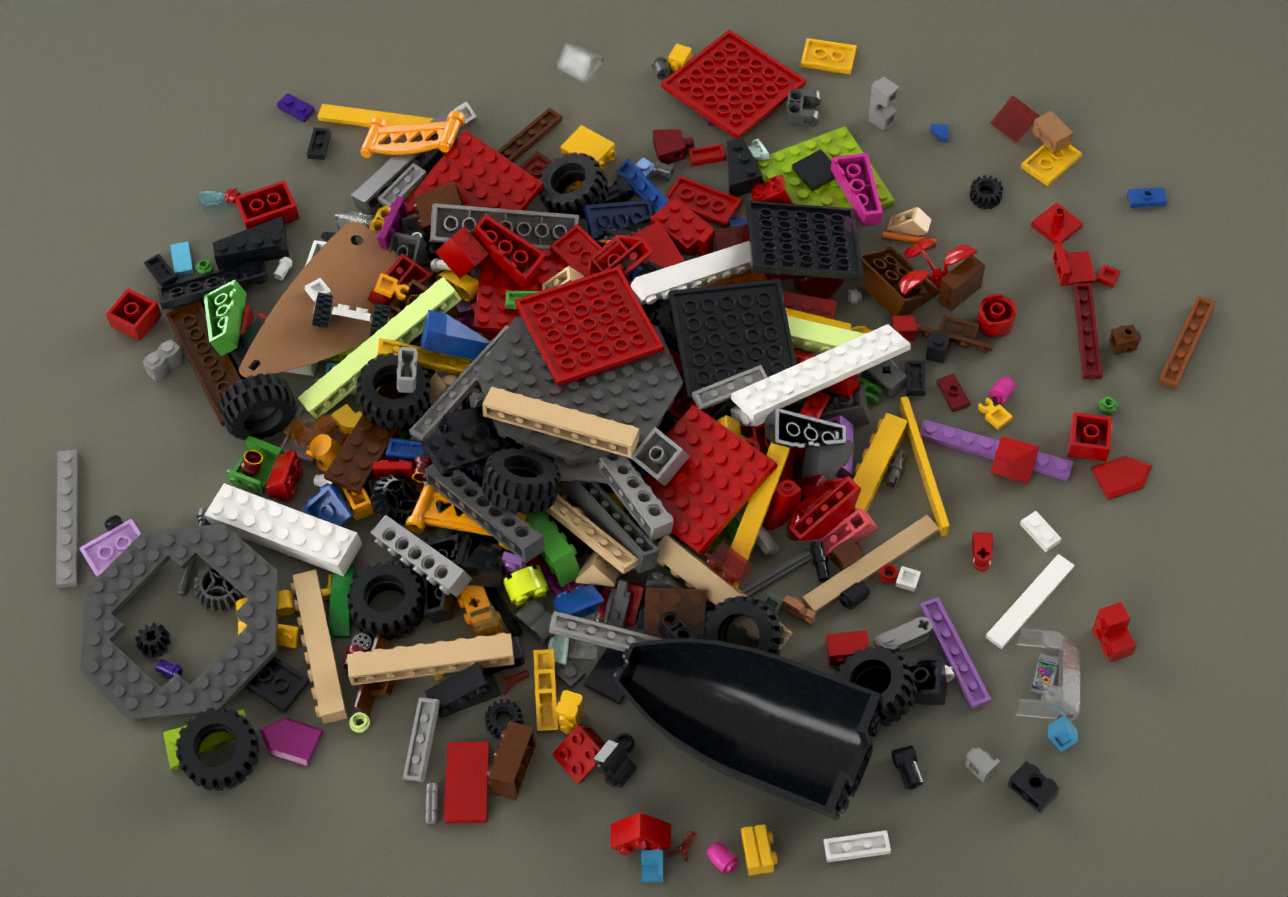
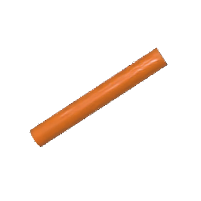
[882,231,937,246]

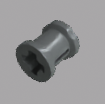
[651,56,671,79]
[653,160,675,179]

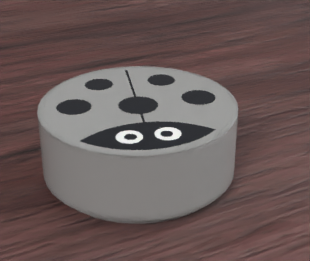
[352,633,373,652]

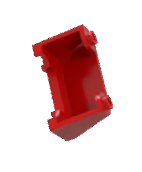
[746,437,802,530]

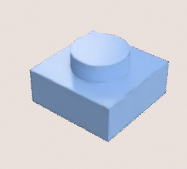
[636,157,655,178]

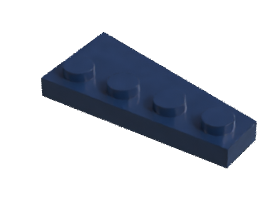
[583,200,653,240]

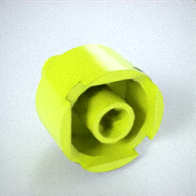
[503,565,549,607]

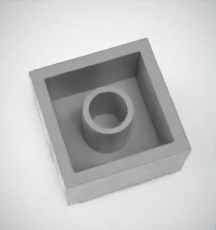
[631,427,690,486]

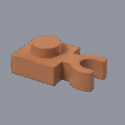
[782,595,816,625]

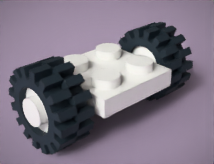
[312,292,391,337]

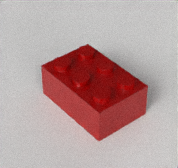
[234,180,300,229]
[650,198,713,256]

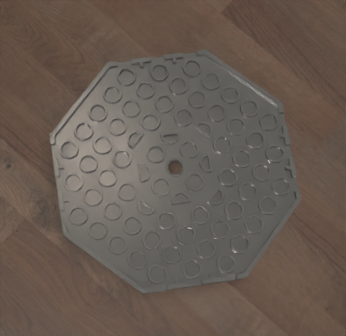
[476,316,683,465]

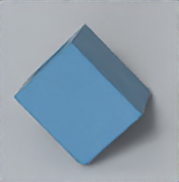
[1048,715,1078,752]
[641,850,663,883]

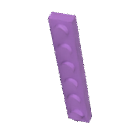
[919,597,991,710]

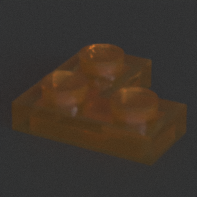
[284,414,338,450]

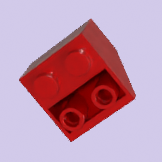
[265,450,303,503]

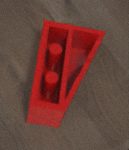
[367,253,432,306]

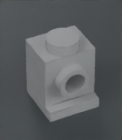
[965,747,1000,783]

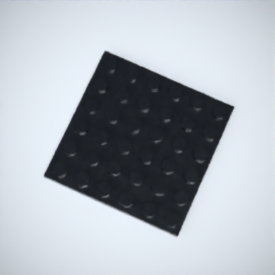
[746,200,864,280]
[668,279,797,399]

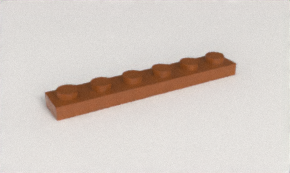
[1158,296,1215,390]

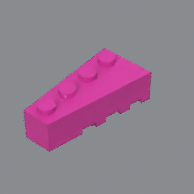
[831,153,883,227]

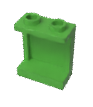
[226,436,284,494]

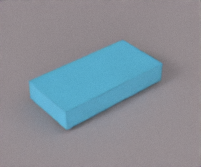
[170,241,194,276]

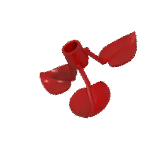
[899,237,978,296]

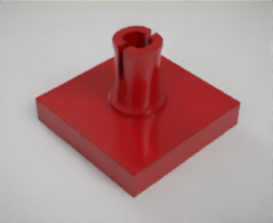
[1031,202,1083,245]

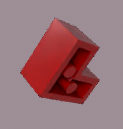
[1092,602,1136,662]
[610,813,671,855]

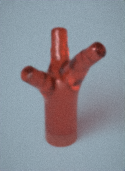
[502,670,530,695]
[667,831,696,861]

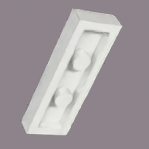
[823,830,891,862]

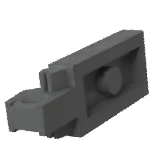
[603,579,631,628]

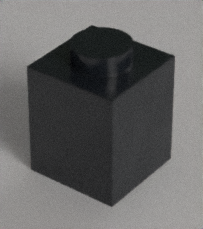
[925,332,950,364]

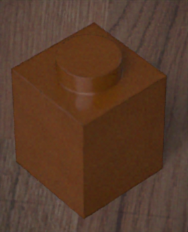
[830,538,863,571]

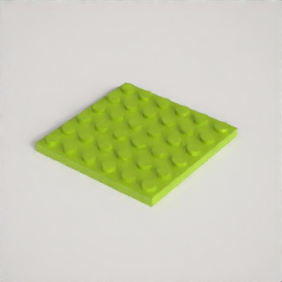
[755,126,895,219]

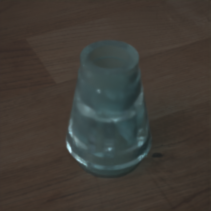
[199,190,224,207]

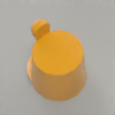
[306,434,343,473]

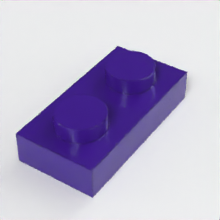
[277,93,315,122]

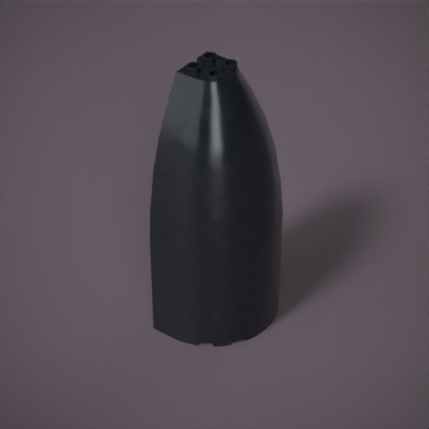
[614,638,883,820]

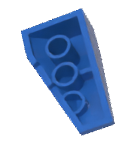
[419,310,491,360]

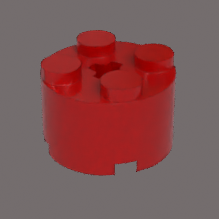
[976,294,1016,337]

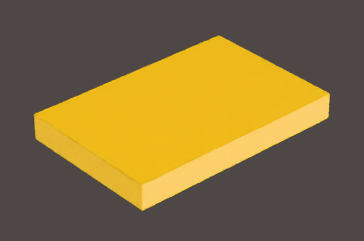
[800,38,857,75]
[1021,144,1083,186]

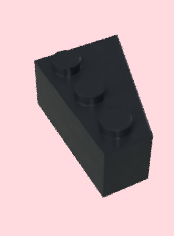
[727,137,763,197]
[462,535,510,589]
[424,662,501,718]

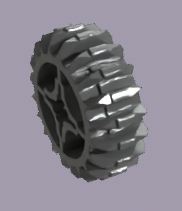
[193,566,243,612]

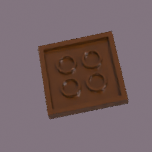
[644,587,706,639]

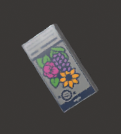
[1030,653,1060,697]

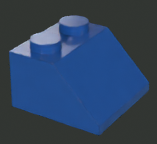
[553,584,604,618]

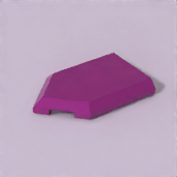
[259,718,324,767]

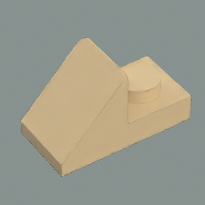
[429,373,458,406]

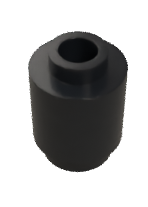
[840,581,870,609]

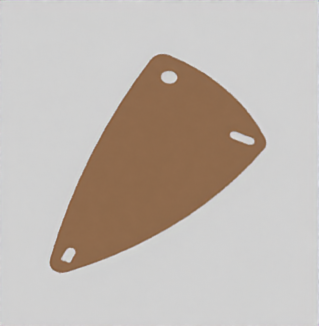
[239,221,398,378]

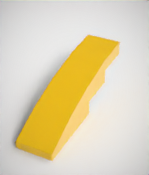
[533,649,558,731]

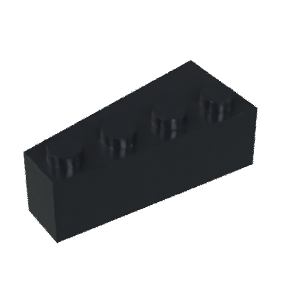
[213,216,290,270]
[423,534,462,624]

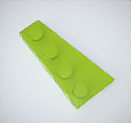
[163,709,247,772]

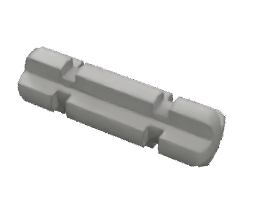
[425,783,438,824]

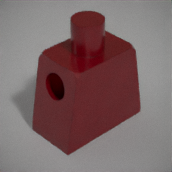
[652,129,694,164]

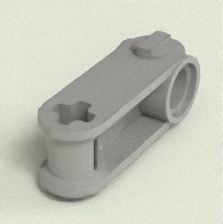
[873,617,932,653]

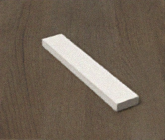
[985,554,1075,650]

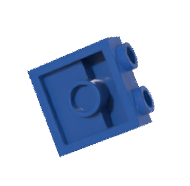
[302,483,354,526]

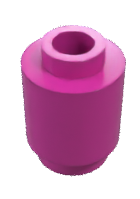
[989,377,1015,404]
[706,842,738,874]

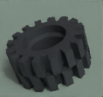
[969,175,1003,209]
[485,699,523,739]

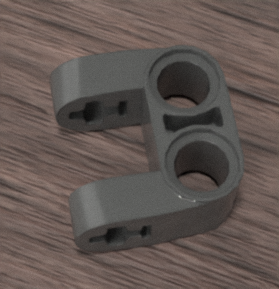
[786,89,821,127]

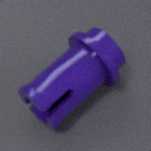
[155,659,183,679]

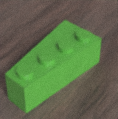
[204,280,247,356]
[525,511,580,588]

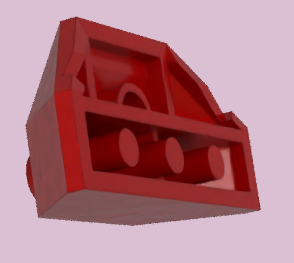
[587,235,654,278]
[789,476,862,541]

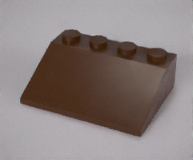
[855,246,939,316]

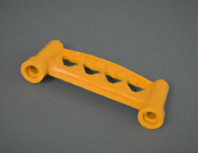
[360,111,465,158]
[405,485,527,550]

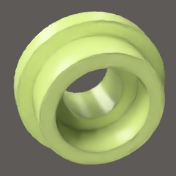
[349,712,370,733]

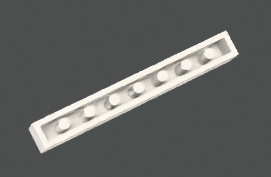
[630,241,752,305]

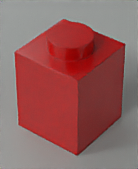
[891,315,919,341]

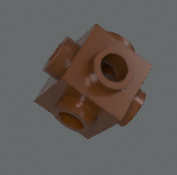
[1109,324,1141,355]

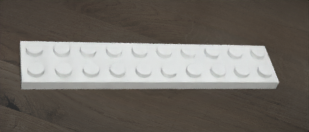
[731,324,911,421]

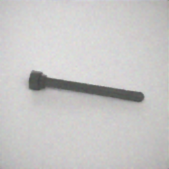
[178,508,209,596]

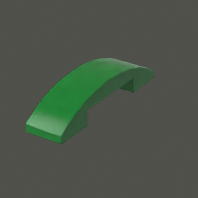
[329,565,355,638]

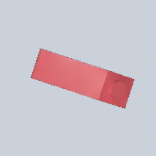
[816,508,878,557]

